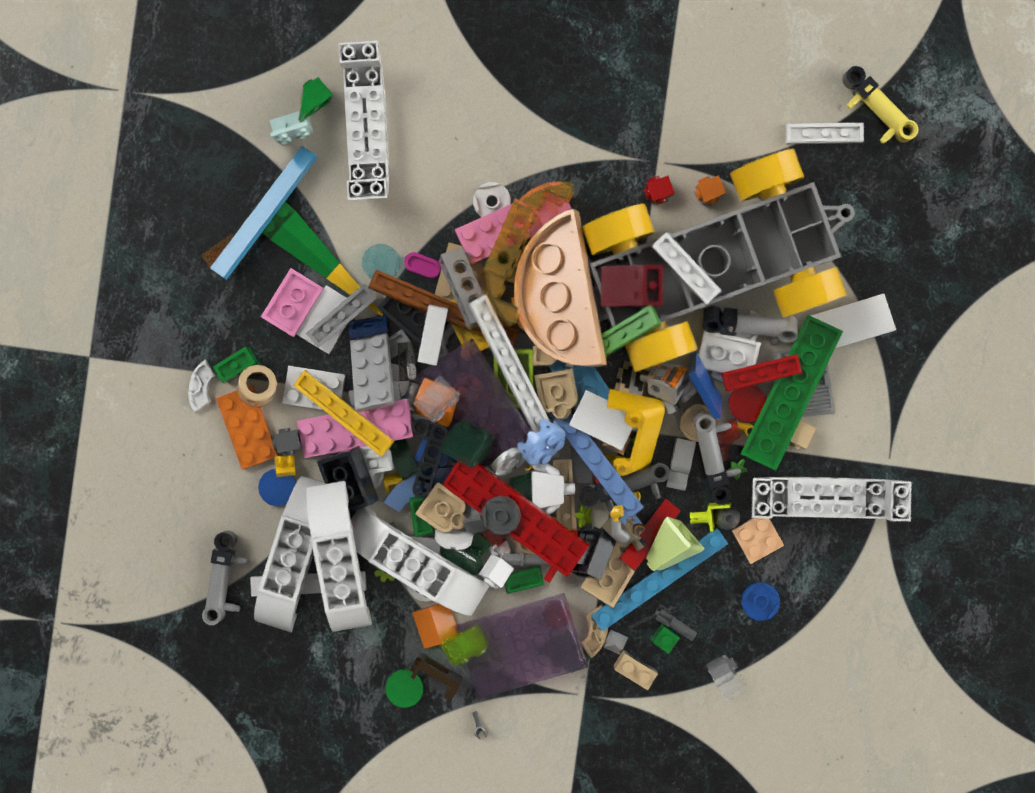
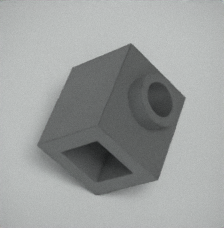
[272,427,302,456]

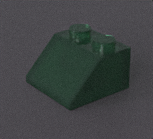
[439,420,495,468]

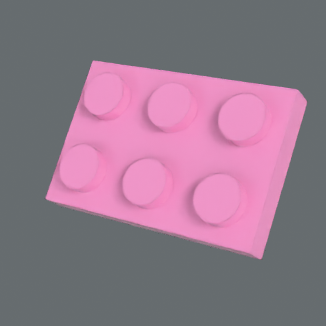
[261,268,324,337]

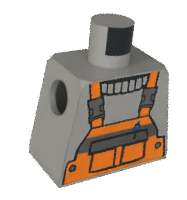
[640,363,689,404]

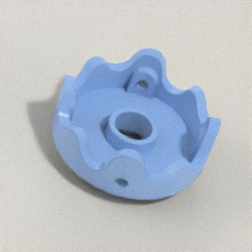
[517,419,566,465]

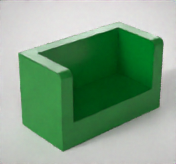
[213,347,260,383]

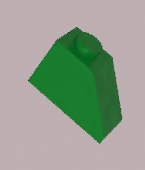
[298,77,333,122]

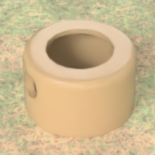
[237,365,277,407]

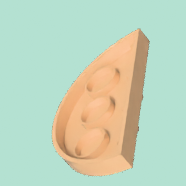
[514,209,607,367]

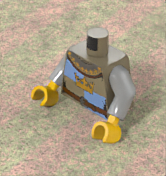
[602,491,647,551]

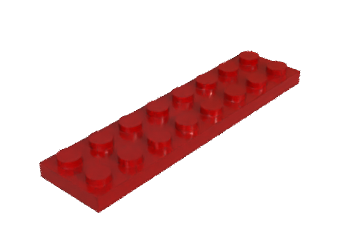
[442,453,590,577]

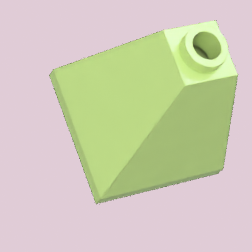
[646,517,705,571]

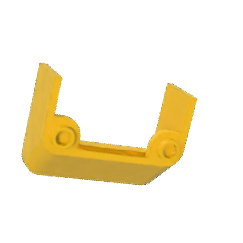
[602,389,665,476]

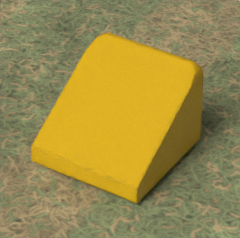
[383,472,404,495]

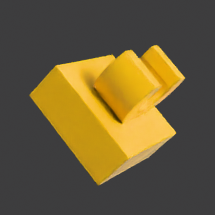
[275,455,296,477]

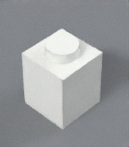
[479,555,514,588]

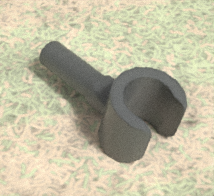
[473,711,488,740]

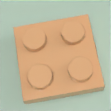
[731,518,784,564]

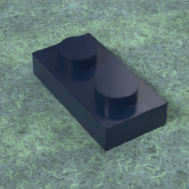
[349,315,388,339]

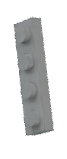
[306,283,377,348]

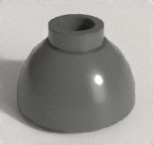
[714,505,740,531]

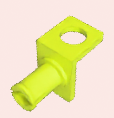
[690,502,732,532]

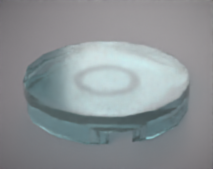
[362,244,400,279]

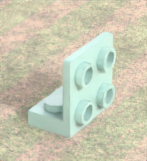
[269,111,314,145]

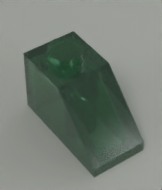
[389,438,419,478]

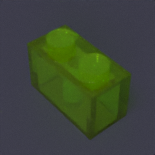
[441,624,488,666]

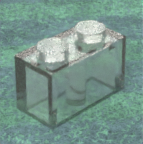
[413,375,461,422]
[706,654,747,702]

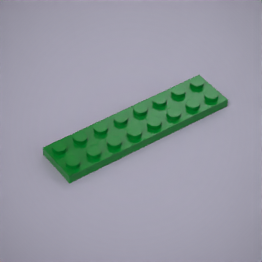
[740,315,843,471]

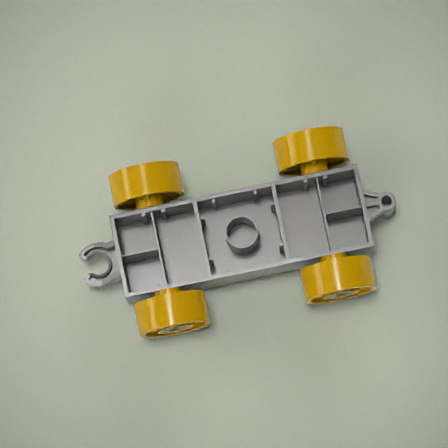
[582,149,855,372]

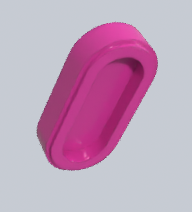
[404,252,442,279]

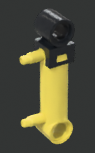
[842,66,919,144]

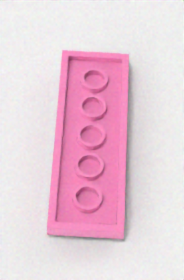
[455,183,572,265]
[297,399,415,458]

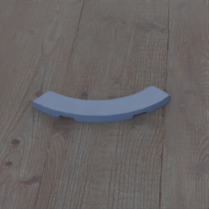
[383,466,454,512]

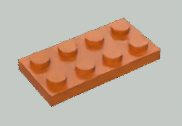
[216,385,279,470]

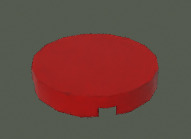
[728,385,766,422]

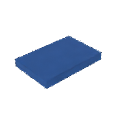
[689,352,722,420]

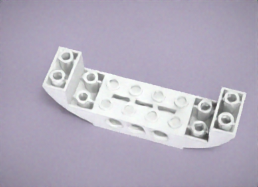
[339,41,389,200]
[254,476,325,632]
[752,476,911,521]
[306,481,372,632]
[351,507,489,616]

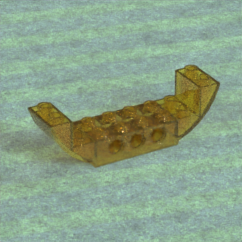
[481,181,575,329]

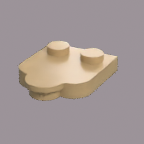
[534,369,578,420]
[415,482,467,532]

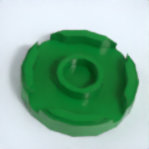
[386,669,424,708]

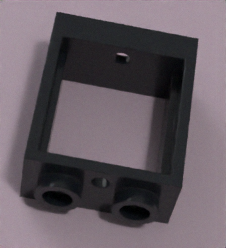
[571,525,616,580]

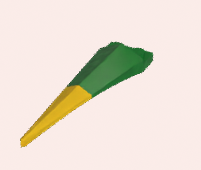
[262,202,383,316]

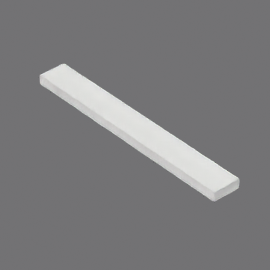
[468,295,550,433]

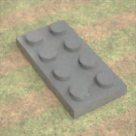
[350,333,395,412]

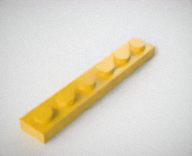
[293,370,394,456]

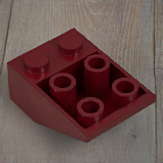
[601,265,663,307]

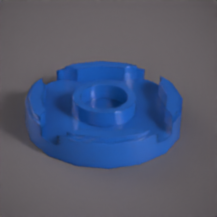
[258,469,296,506]
[741,582,780,621]

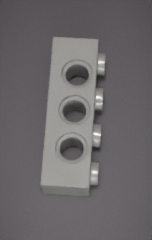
[439,247,486,330]

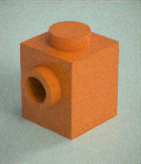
[694,175,726,206]

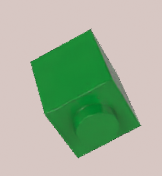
[651,624,680,654]

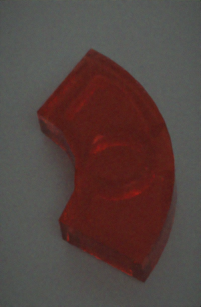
[717,418,742,462]

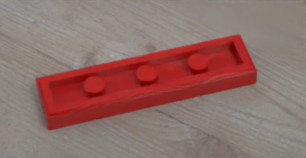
[721,354,802,392]
[619,499,681,571]

